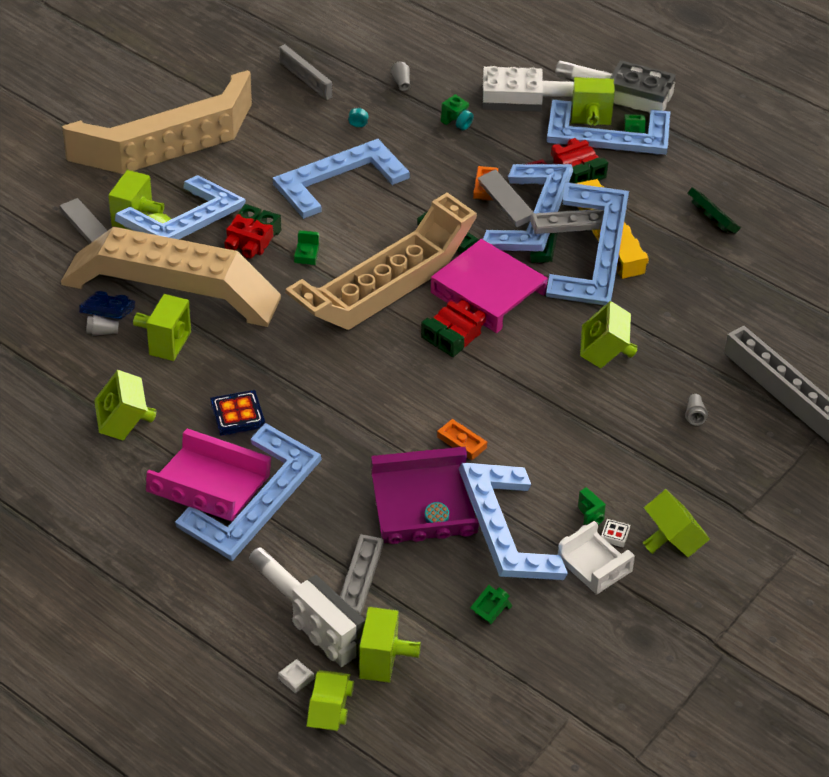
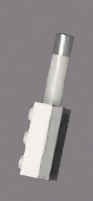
[555,60,676,112]
[483,66,574,112]
[249,548,365,667]

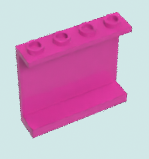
[431,239,548,333]
[146,428,271,521]

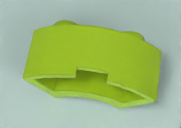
[307,670,354,731]

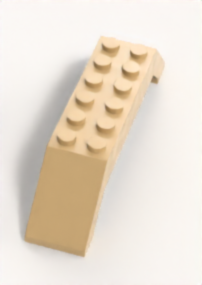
[62,70,252,174]
[285,193,477,330]
[61,227,281,327]

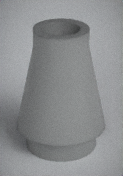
[391,62,410,91]
[86,314,119,336]
[685,394,708,426]

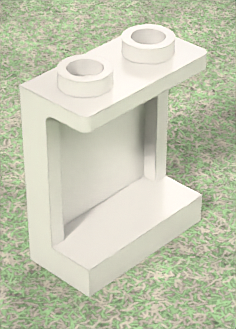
[558,521,635,595]

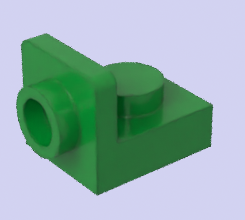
[440,94,469,125]
[624,114,646,134]
[294,230,319,265]
[578,487,606,526]
[470,585,513,625]

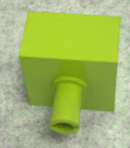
[571,77,615,126]
[108,170,164,229]
[133,294,191,361]
[580,301,638,368]
[94,370,156,440]
[642,489,710,558]
[360,607,421,683]

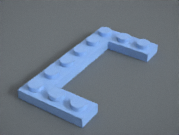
[547,100,670,155]
[273,139,410,219]
[483,164,573,251]
[115,175,246,239]
[546,182,629,305]
[175,423,322,561]
[459,463,568,580]

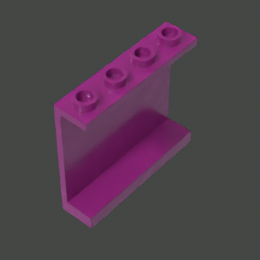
[370,446,479,544]

